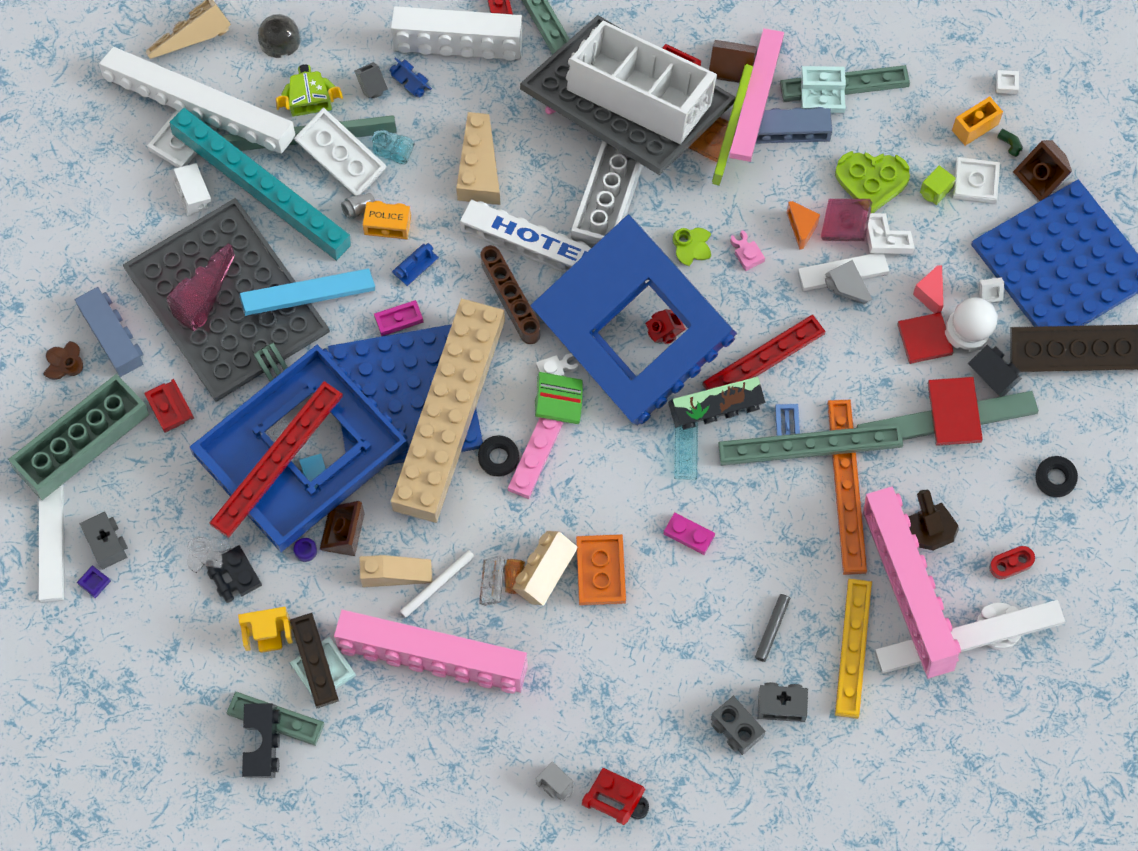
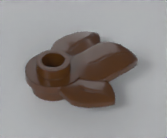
[43,341,83,379]

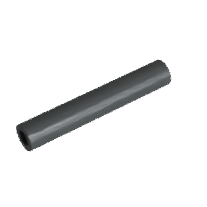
[755,594,791,662]

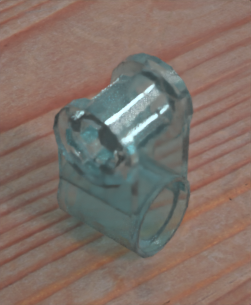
[372,129,415,164]

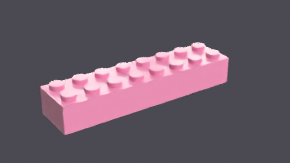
[863,486,961,679]
[334,610,528,694]

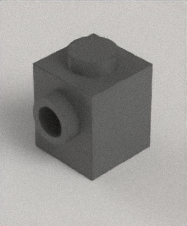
[354,62,388,98]

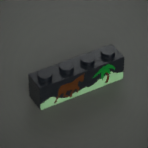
[668,377,766,430]

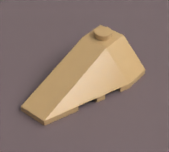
[146,0,231,59]

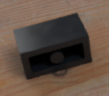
[968,345,1022,397]

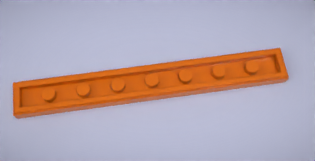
[827,399,867,575]

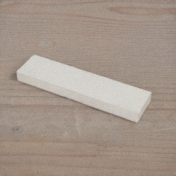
[798,253,889,291]

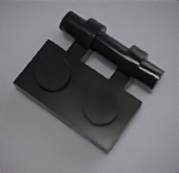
[205,545,262,603]

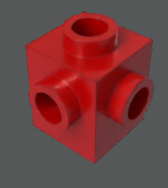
[645,309,686,344]

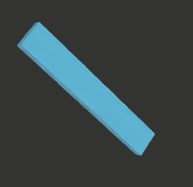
[240,268,375,316]

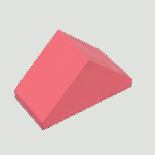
[913,265,943,314]

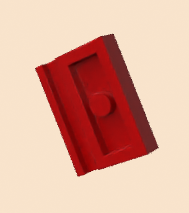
[144,379,194,433]

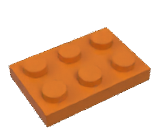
[576,534,626,606]

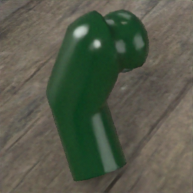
[997,128,1023,157]

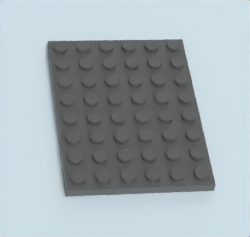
[520,15,735,175]
[123,198,330,402]

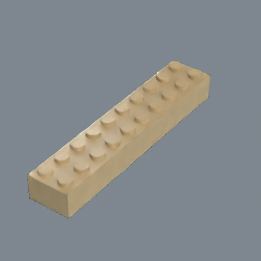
[391,298,505,523]

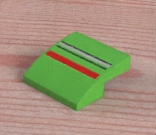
[535,372,583,424]

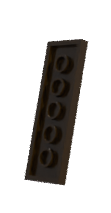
[1010,324,1138,372]

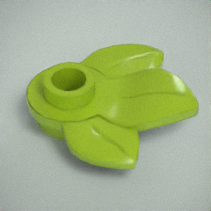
[672,227,711,266]

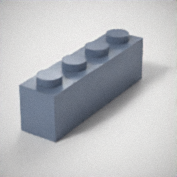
[756,107,832,144]
[74,287,144,377]

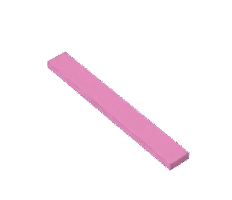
[729,28,784,162]

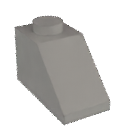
[825,260,872,304]

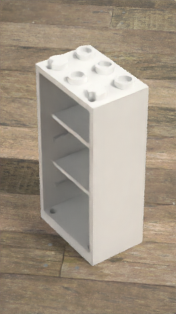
[566,21,717,145]

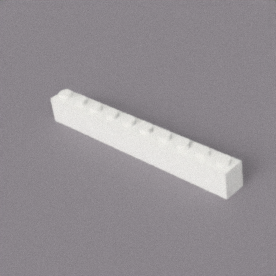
[99,47,295,154]

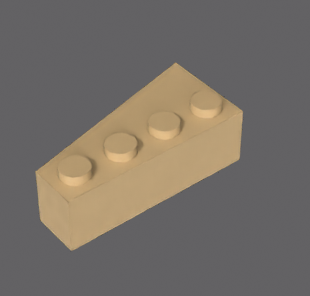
[456,112,501,205]

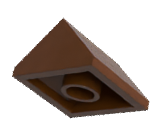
[709,40,757,83]
[320,501,365,556]

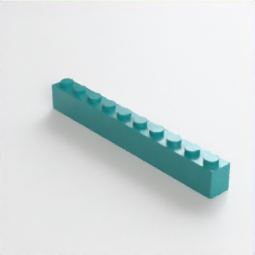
[169,108,351,261]

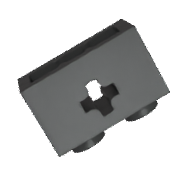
[79,511,128,570]
[757,682,808,722]

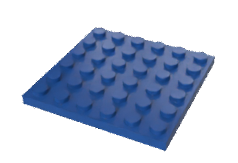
[971,179,1138,327]
[328,324,483,466]

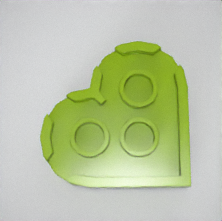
[835,151,910,213]

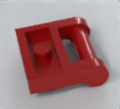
[582,768,646,825]

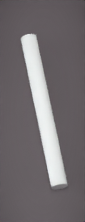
[399,550,474,618]

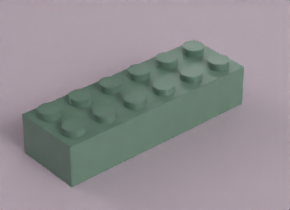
[8,374,149,501]

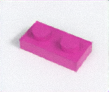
[374,300,424,336]
[663,512,715,555]

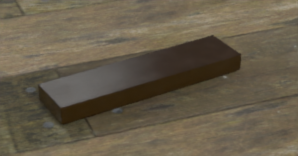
[290,613,339,709]

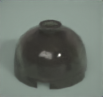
[258,14,301,58]

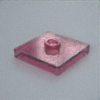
[821,199,872,241]

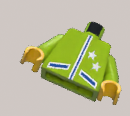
[276,64,343,117]

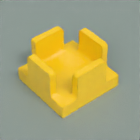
[238,607,293,653]

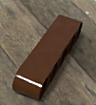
[480,245,540,344]

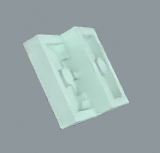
[801,66,846,113]

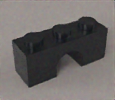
[242,703,281,778]

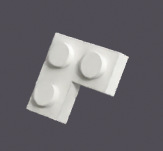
[863,213,915,254]

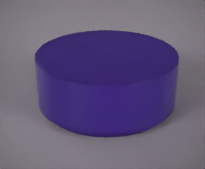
[293,538,317,562]

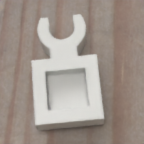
[536,353,578,376]

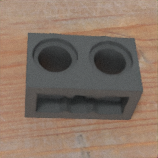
[711,695,766,755]

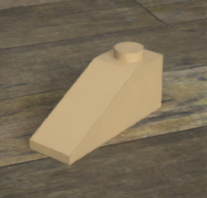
[359,555,432,587]

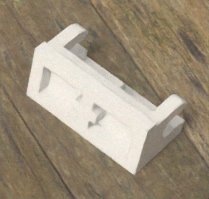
[173,163,211,216]

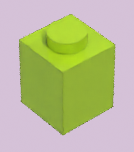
[920,165,956,205]

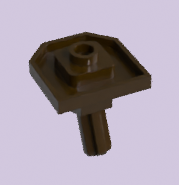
[908,489,959,551]

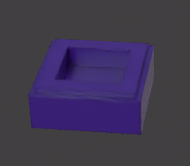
[77,565,111,598]

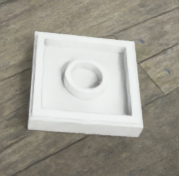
[953,157,1000,204]

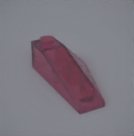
[167,243,235,331]

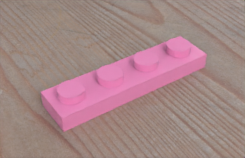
[508,418,564,499]

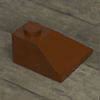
[1013,140,1072,201]

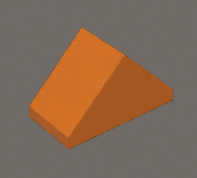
[787,201,820,250]

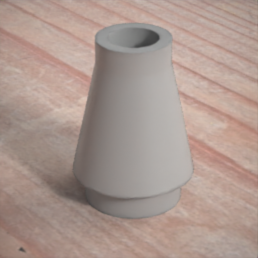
[341,193,375,218]

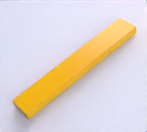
[835,579,872,719]

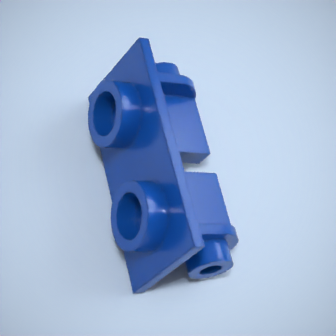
[389,57,432,98]
[392,243,439,286]

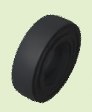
[478,435,519,477]
[1035,456,1078,497]

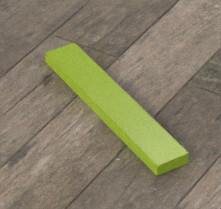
[712,64,753,186]

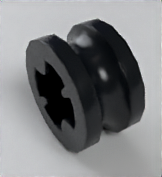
[631,796,649,820]

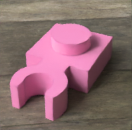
[730,230,765,271]

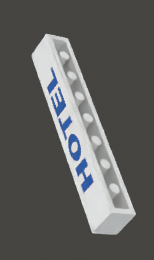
[460,200,591,273]

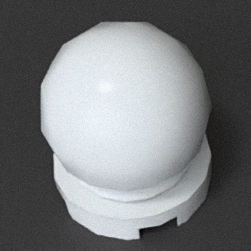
[945,297,998,352]

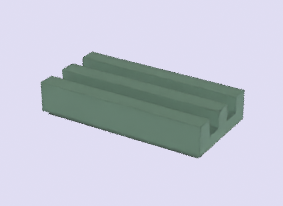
[253,342,288,382]

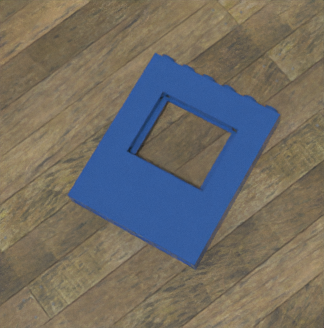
[530,214,737,426]
[190,344,408,553]

